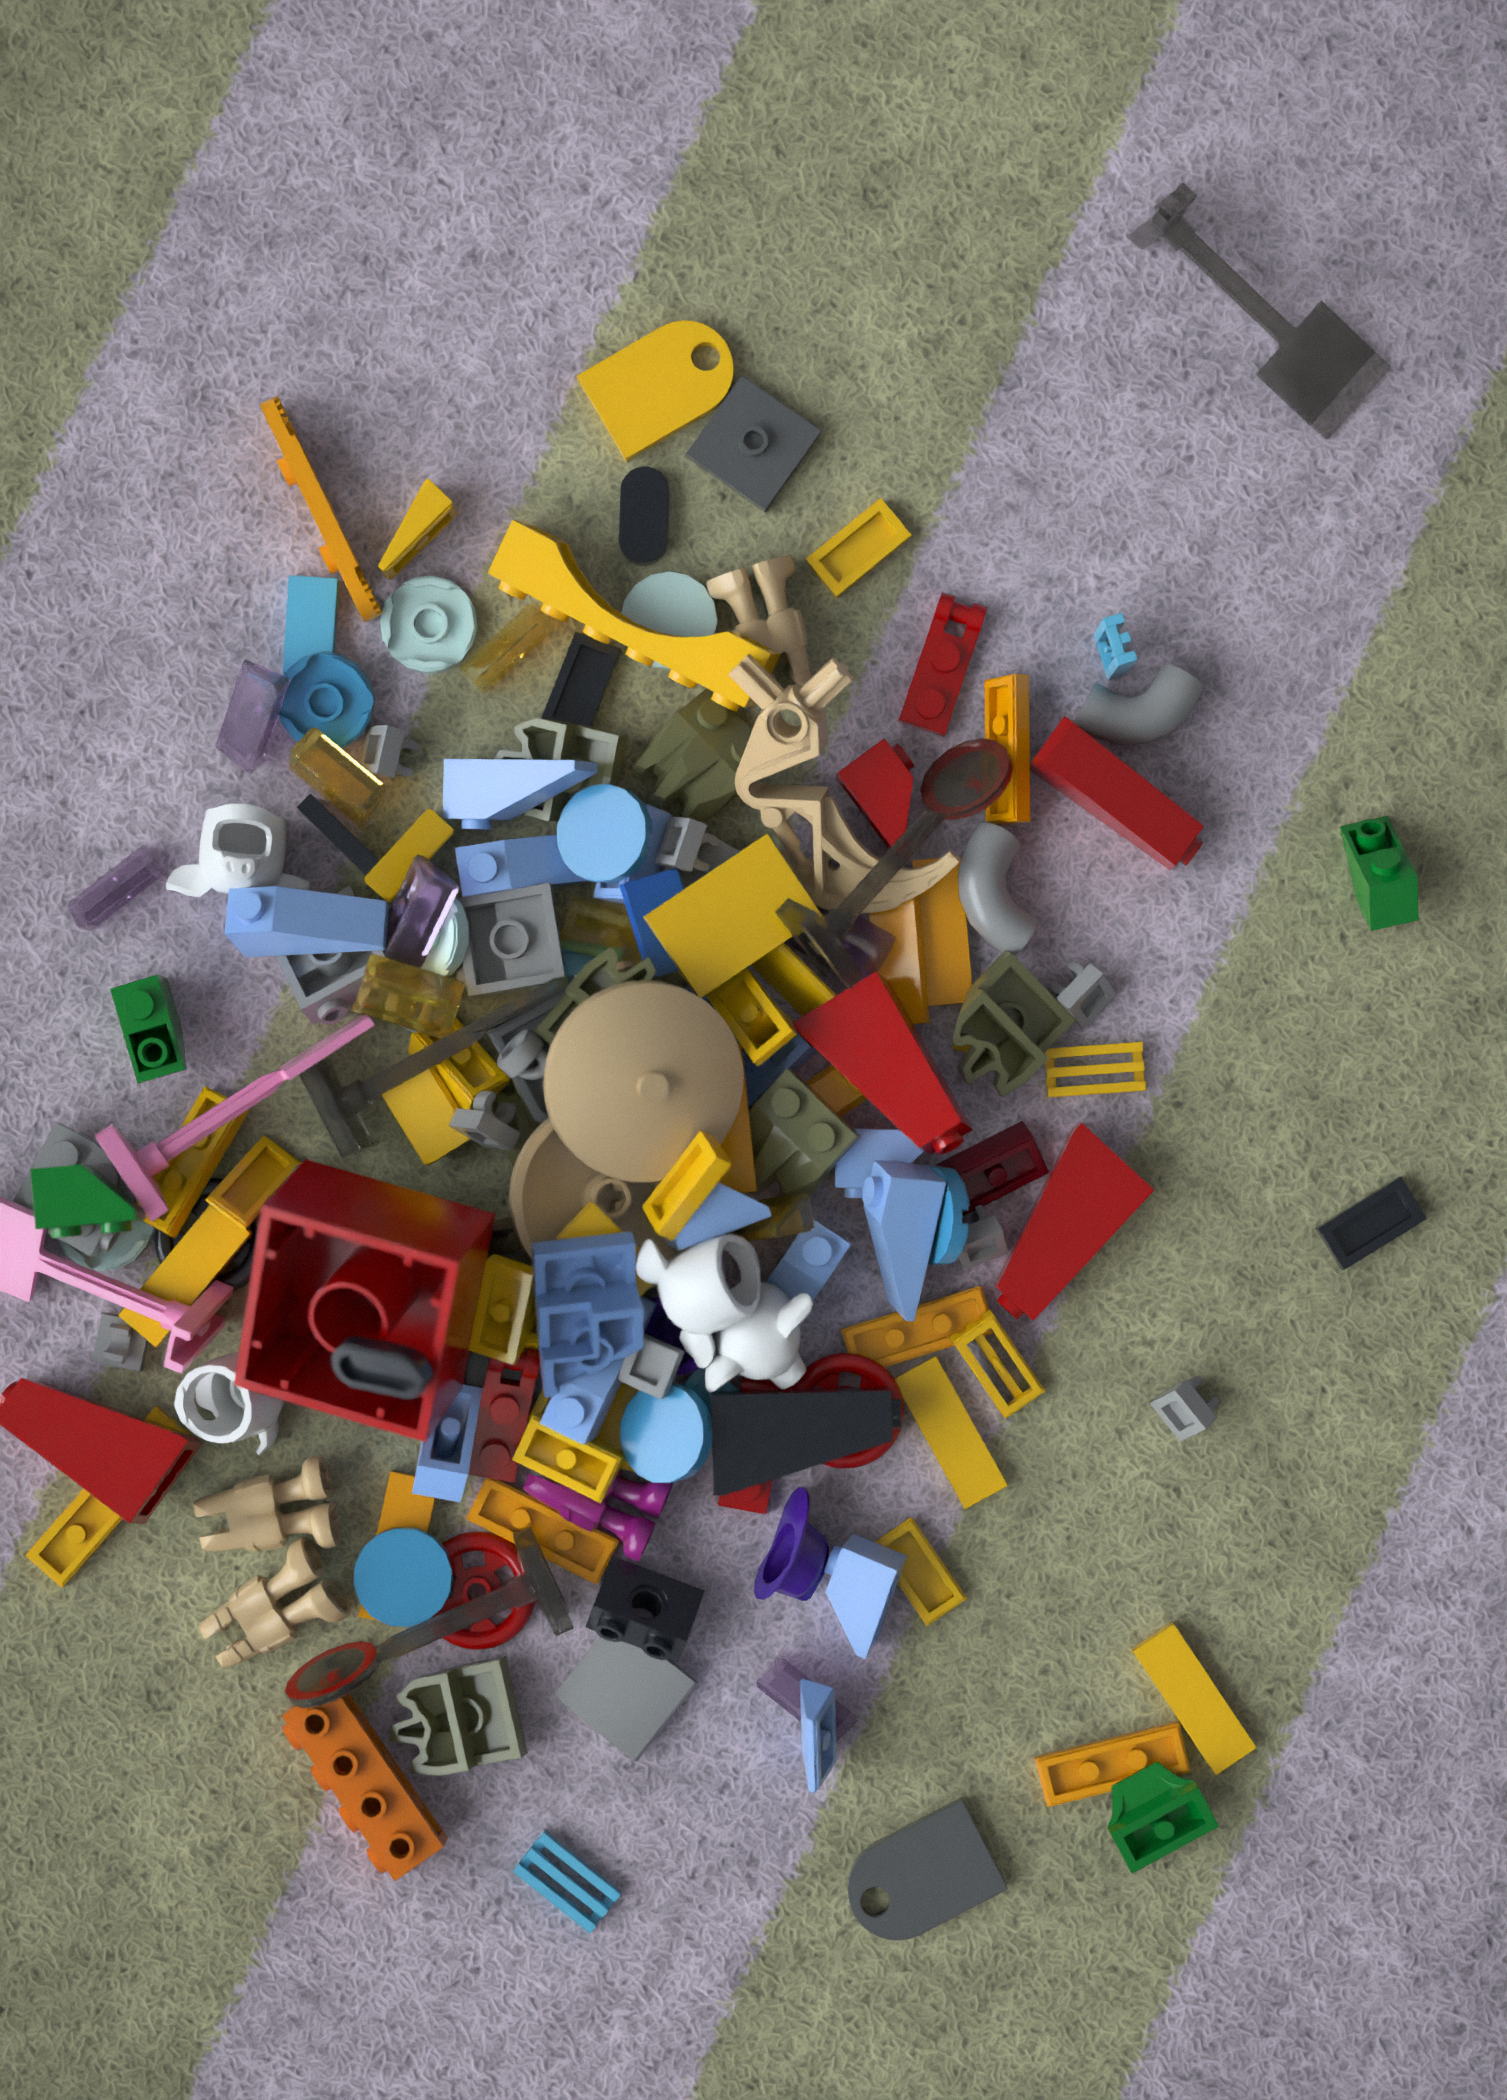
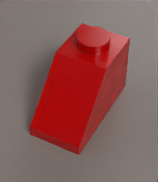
[836,738,915,856]

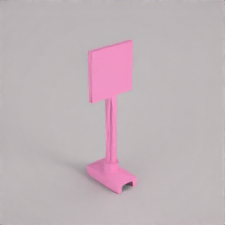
[95,1014,375,1221]
[0,1197,234,1374]

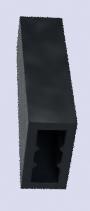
[711,1387,902,1496]

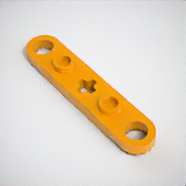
[260,396,383,623]

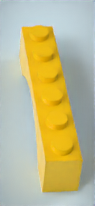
[488,520,781,711]

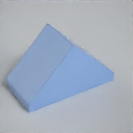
[665,1182,772,1251]

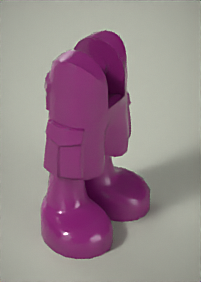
[523,1469,674,1562]

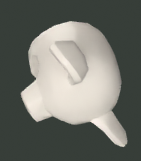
[166,803,309,897]
[636,1234,760,1368]
[705,1282,813,1392]
[174,1351,284,1456]

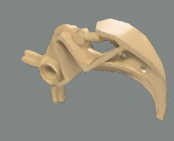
[728,654,961,913]

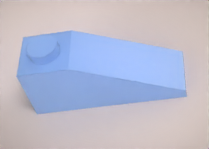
[443,759,598,830]
[455,835,593,897]
[225,886,389,957]
[862,1160,946,1321]
[540,1296,657,1445]

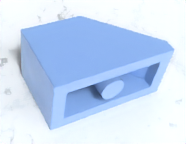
[834,1129,924,1198]
[765,1217,851,1301]
[412,1385,483,1502]
[825,1534,907,1659]

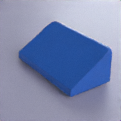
[619,868,684,978]

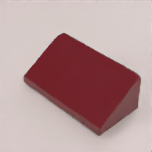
[936,1121,1049,1217]

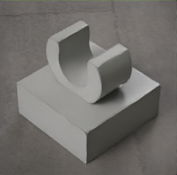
[358,725,419,778]
[654,817,719,872]
[1050,962,1117,1029]
[449,1091,520,1151]
[958,1205,1009,1271]
[91,1313,149,1372]
[617,1333,685,1400]
[1150,1376,1219,1442]

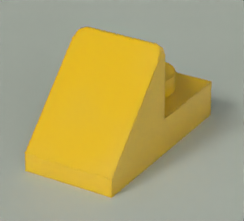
[706,968,796,1066]
[468,1254,536,1365]

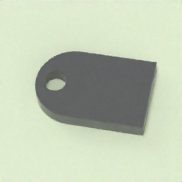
[847,1797,1008,1940]

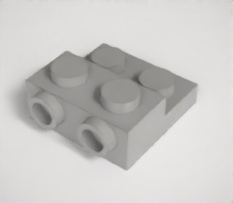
[456,883,568,999]
[275,886,400,1025]
[12,1122,137,1256]

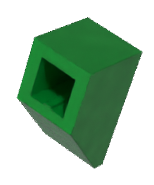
[1340,815,1419,931]
[110,975,187,1084]
[30,1164,146,1238]

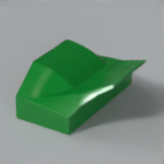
[1107,1762,1219,1874]

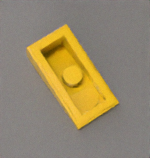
[378,478,457,580]

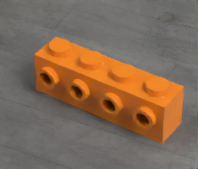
[281,1676,448,1882]

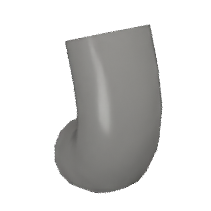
[1073,664,1205,745]
[958,822,1038,956]

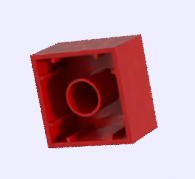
[234,1159,495,1442]

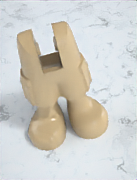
[706,554,812,686]
[193,1456,340,1552]
[198,1536,351,1669]

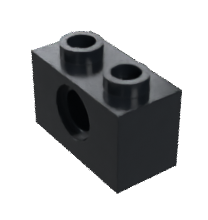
[585,1556,705,1662]

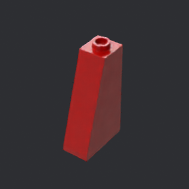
[1030,716,1204,870]
[793,971,973,1155]
[994,1123,1154,1321]
[0,1378,203,1524]

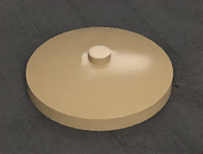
[543,980,744,1182]
[509,1117,689,1290]

